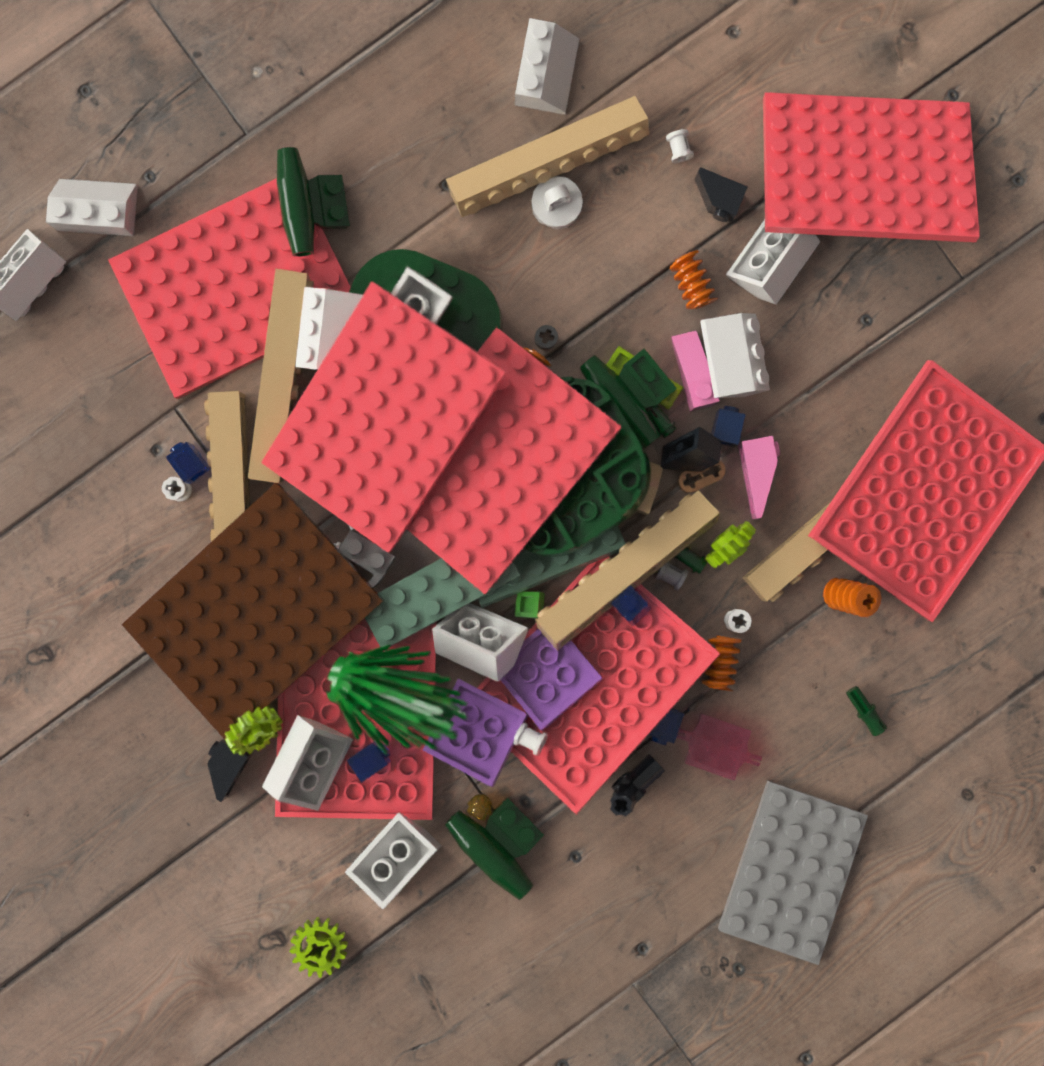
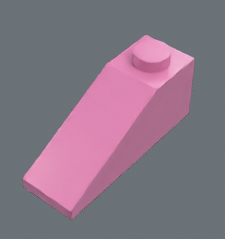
[671,331,719,412]
[738,436,780,520]

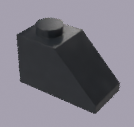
[694,167,748,222]
[660,427,722,472]
[207,739,253,802]

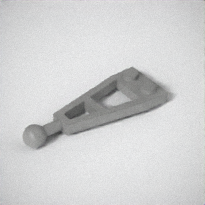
[338,530,396,588]

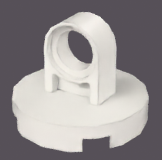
[531,176,583,230]

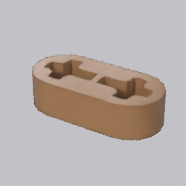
[677,461,726,493]

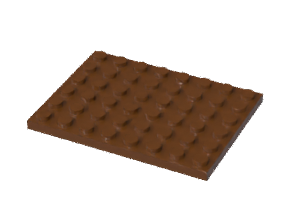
[121,483,384,740]

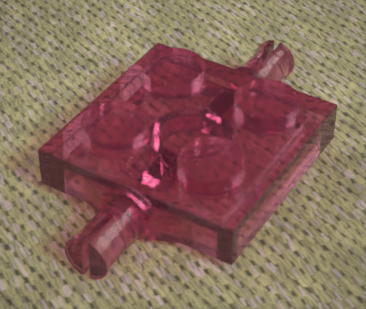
[674,713,762,781]

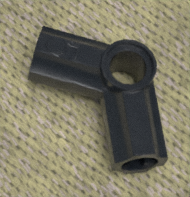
[610,754,665,817]

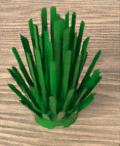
[326,644,467,755]

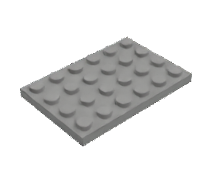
[718,780,868,965]

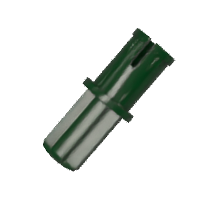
[846,686,887,736]

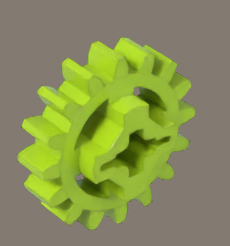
[705,521,756,568]
[225,706,283,756]
[289,917,348,978]

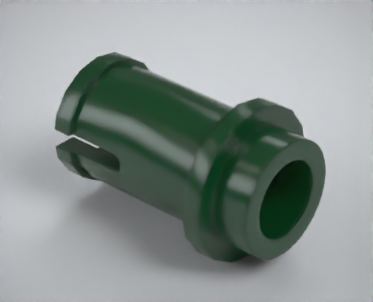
[648,405,677,438]
[674,547,708,574]

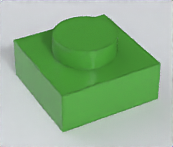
[515,591,545,619]

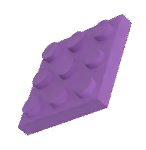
[500,629,603,731]
[423,679,529,787]

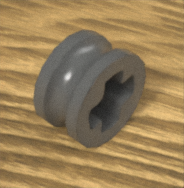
[534,325,558,350]

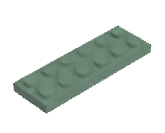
[479,525,626,608]
[365,558,521,647]

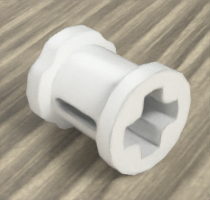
[666,129,694,163]
[162,477,192,501]
[724,609,752,633]
[513,722,548,756]

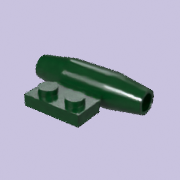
[277,147,350,257]
[579,348,677,449]
[445,798,544,900]

